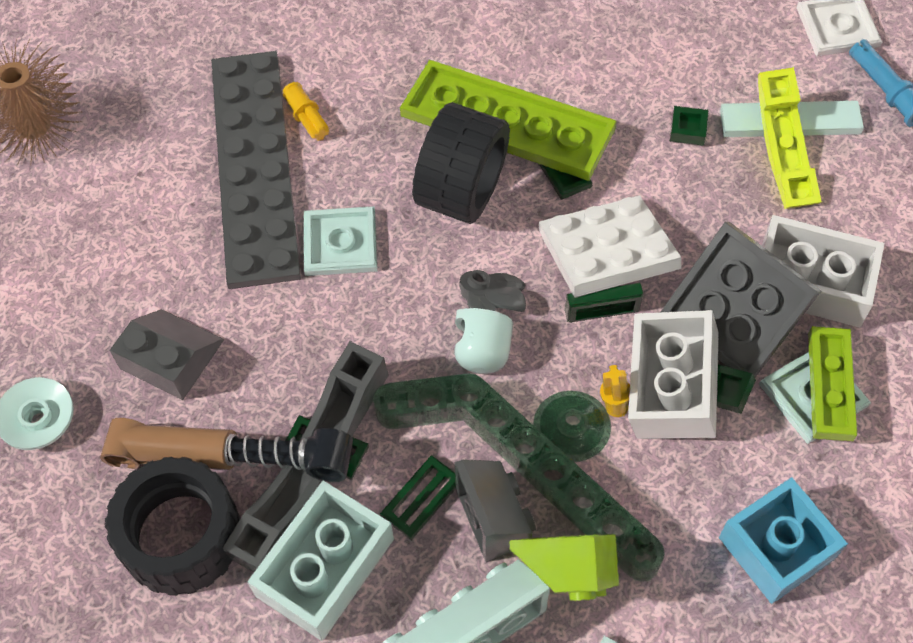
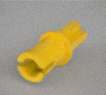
[282,82,330,141]
[600,365,630,417]

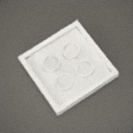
[539,195,681,297]

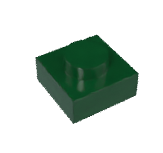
[670,106,709,146]
[717,364,756,414]

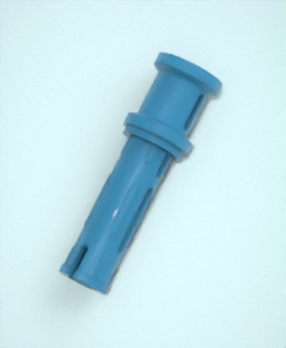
[849,39,913,127]

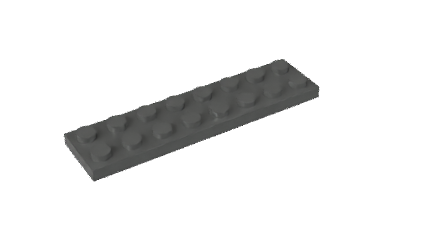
[211,51,301,289]

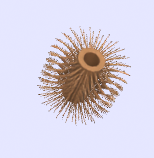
[0,39,83,165]

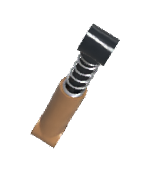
[100,418,353,482]

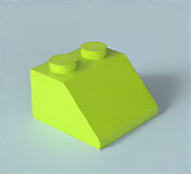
[509,534,619,600]

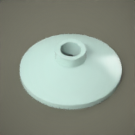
[0,377,73,450]

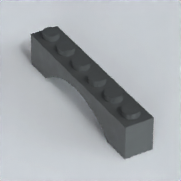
[222,341,389,572]

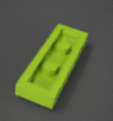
[808,326,857,442]

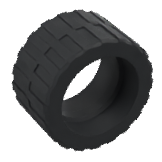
[412,102,510,224]
[105,457,241,596]

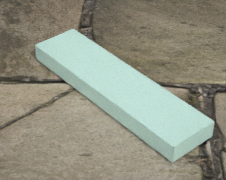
[720,101,864,137]

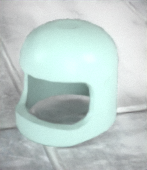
[454,308,513,374]

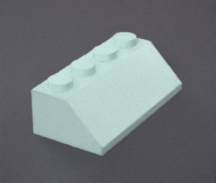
[383,559,550,643]

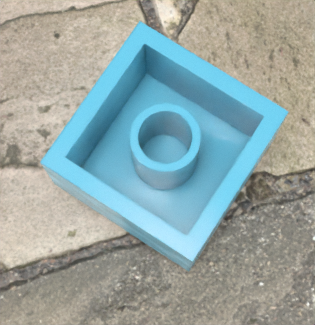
[719,477,848,604]

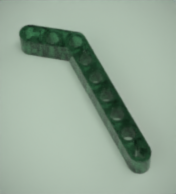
[373,373,665,582]

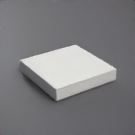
[797,0,882,57]

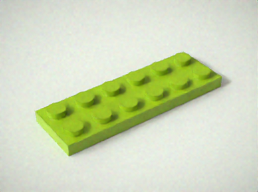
[400,59,616,181]

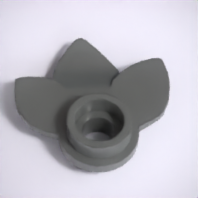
[459,270,526,312]

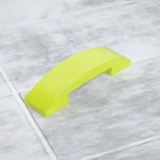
[758,67,822,209]

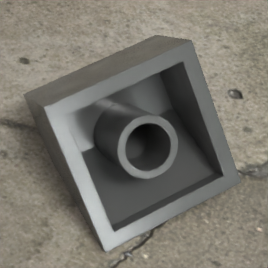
[109,309,224,400]
[455,459,536,562]

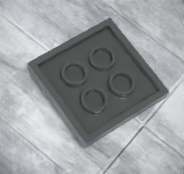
[660,222,822,378]

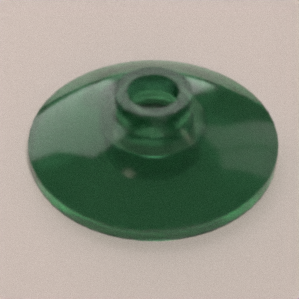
[533,390,611,462]

